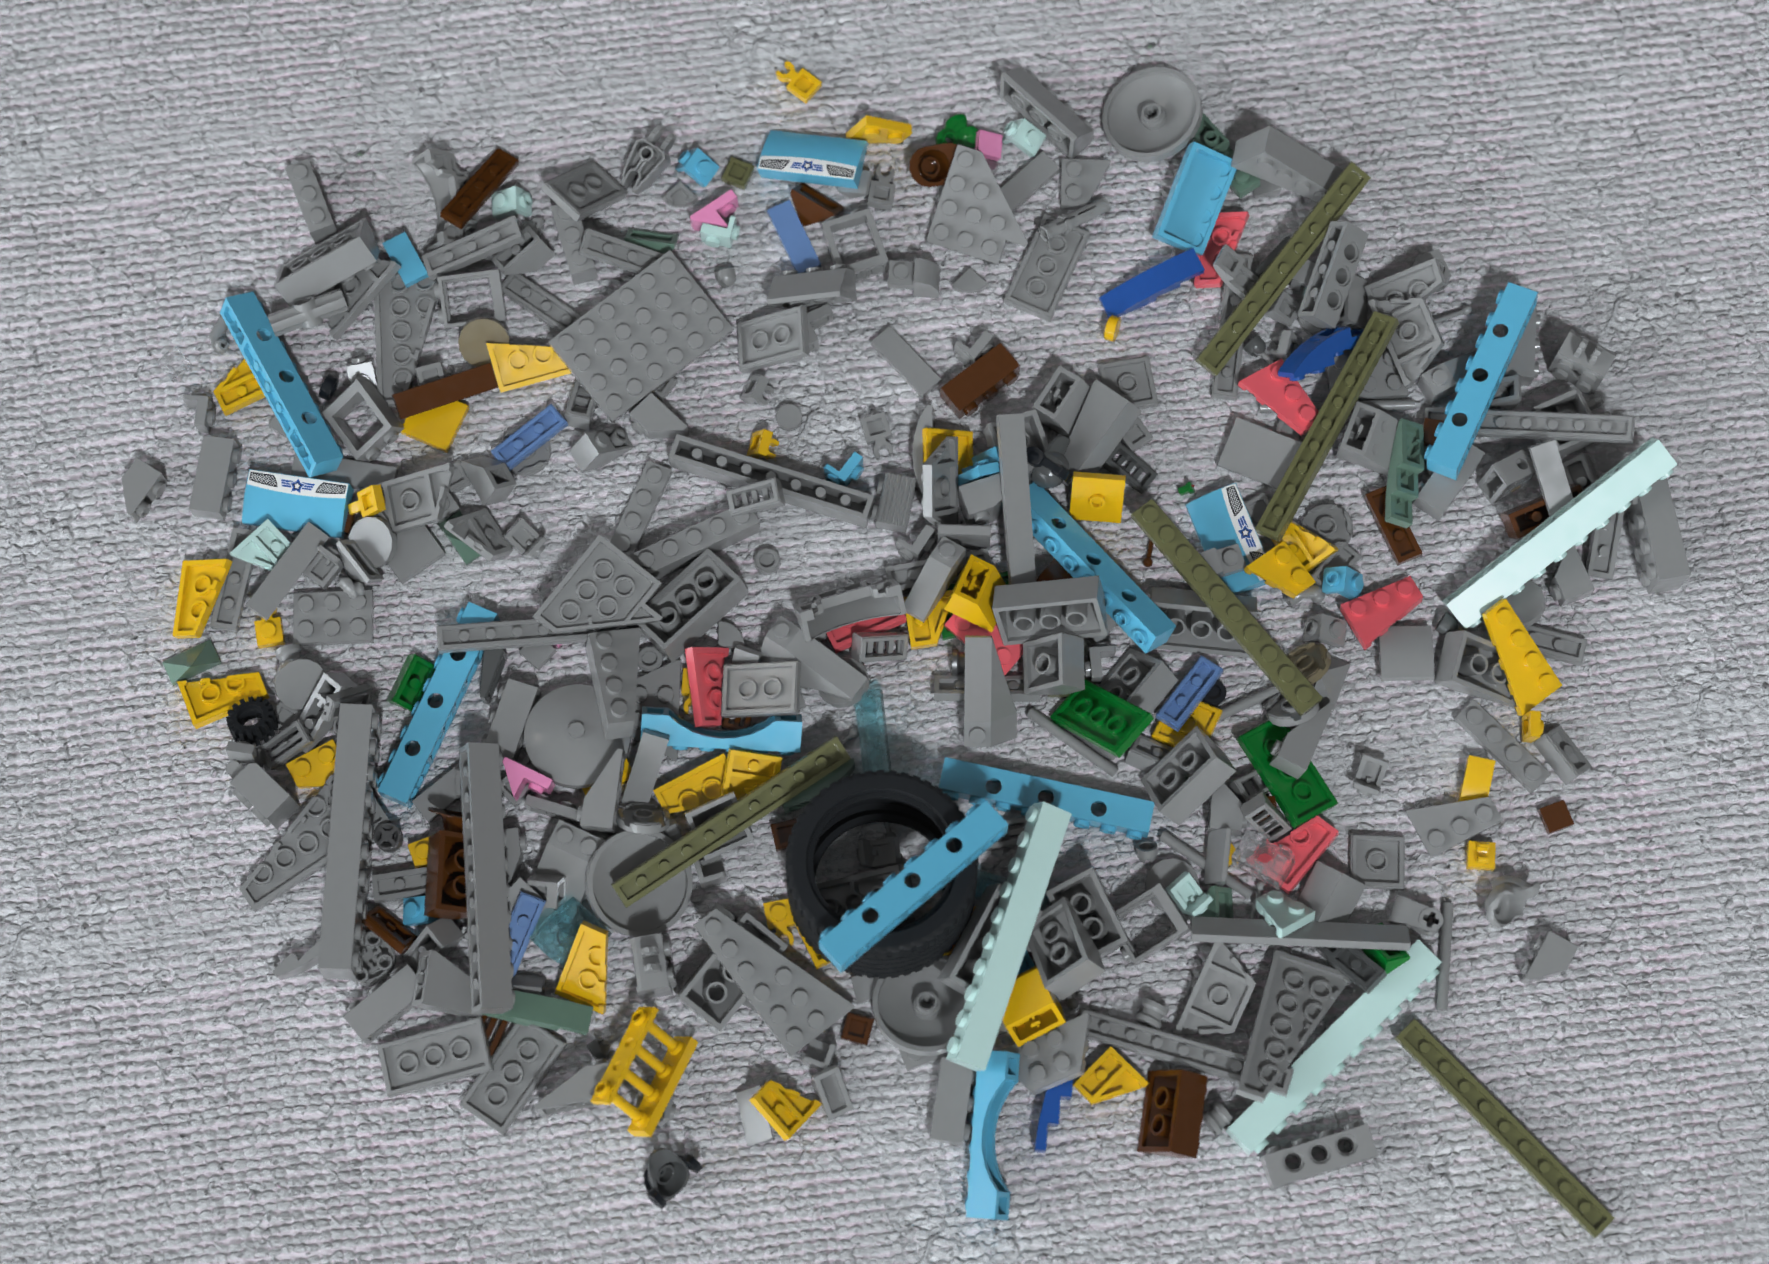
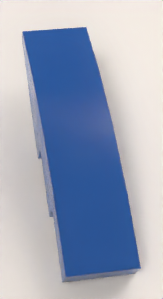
[1099,248,1205,318]
[1034,1079,1073,1153]

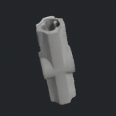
[267,288,349,337]

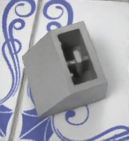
[1032,365,1091,438]

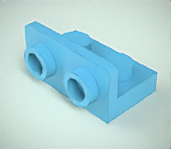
[958,446,1000,487]

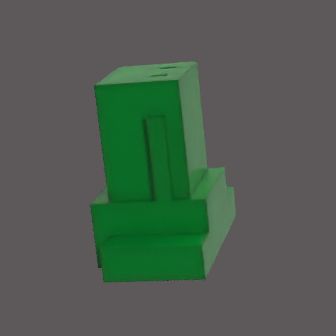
[1178,482,1195,496]

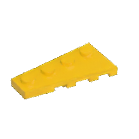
[1482,599,1562,716]

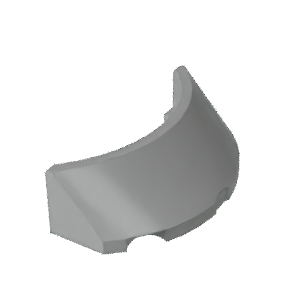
[412,148,478,253]
[794,579,907,642]

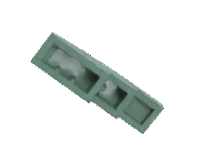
[1385,418,1424,529]
[481,990,593,1035]

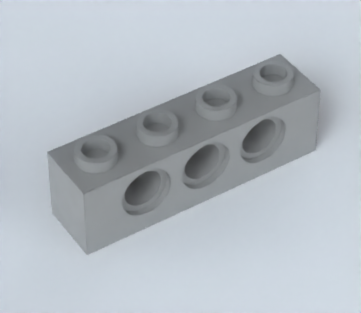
[1297,221,1369,329]
[1260,1121,1378,1190]

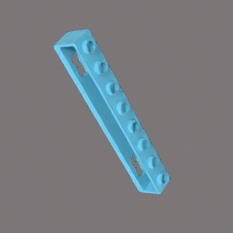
[1424,282,1538,480]
[220,291,344,478]
[1029,483,1176,654]
[377,602,500,809]
[939,757,1154,840]
[819,800,1008,973]

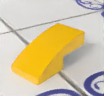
[1458,755,1495,802]

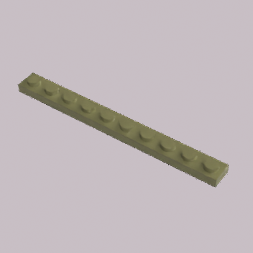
[1195,162,1371,376]
[1255,311,1399,542]
[1131,499,1323,716]
[611,736,851,908]
[1394,1019,1615,1238]

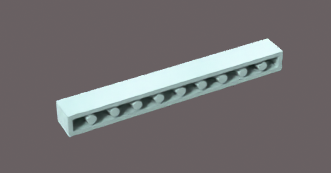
[1442,437,1678,629]
[946,801,1072,1071]
[1225,939,1442,1155]

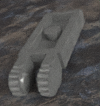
[1315,947,1387,994]

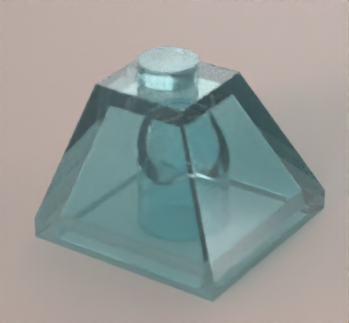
[529,897,612,966]

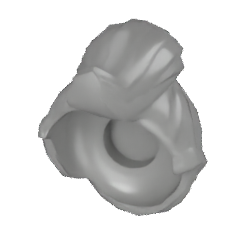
[1485,875,1540,928]

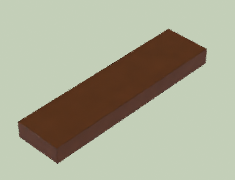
[440,147,519,230]
[392,363,498,419]

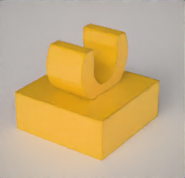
[746,429,779,460]
[1466,841,1496,871]

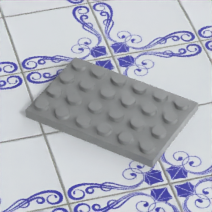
[548,250,734,423]

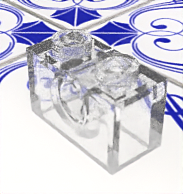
[1231,830,1295,890]

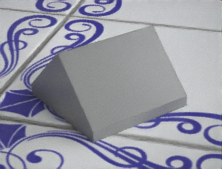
[684,791,754,861]
[1297,861,1366,923]

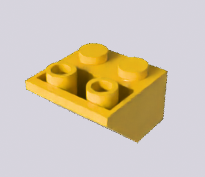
[944,554,1006,633]
[1002,966,1066,1047]

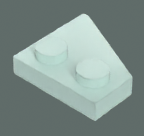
[229,519,291,571]
[1255,889,1315,938]

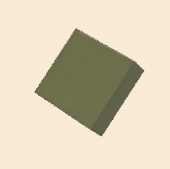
[721,156,755,190]

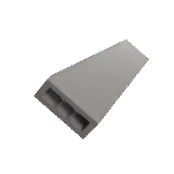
[1064,379,1142,483]

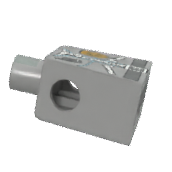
[1477,450,1536,505]

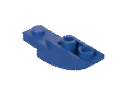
[1278,326,1364,381]

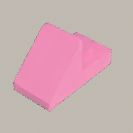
[689,189,738,231]
[503,757,555,801]

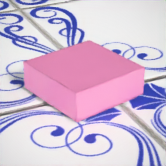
[975,129,1003,161]

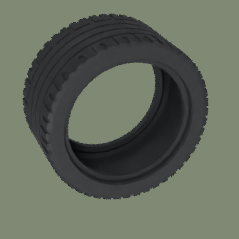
[786,770,978,979]

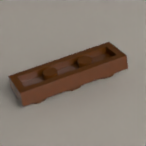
[1364,485,1422,566]

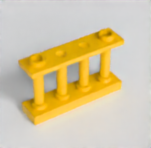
[590,1007,699,1137]

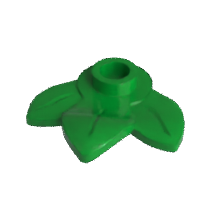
[936,114,979,149]

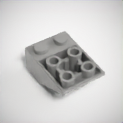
[1336,401,1399,476]

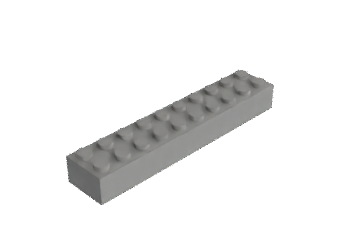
[318,703,382,980]

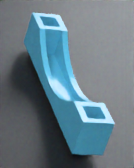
[640,706,802,756]
[965,1051,1020,1221]

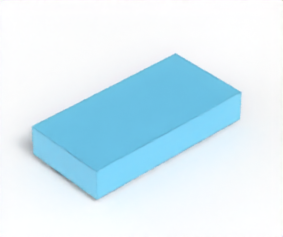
[382,232,428,288]

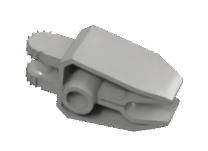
[621,125,676,195]

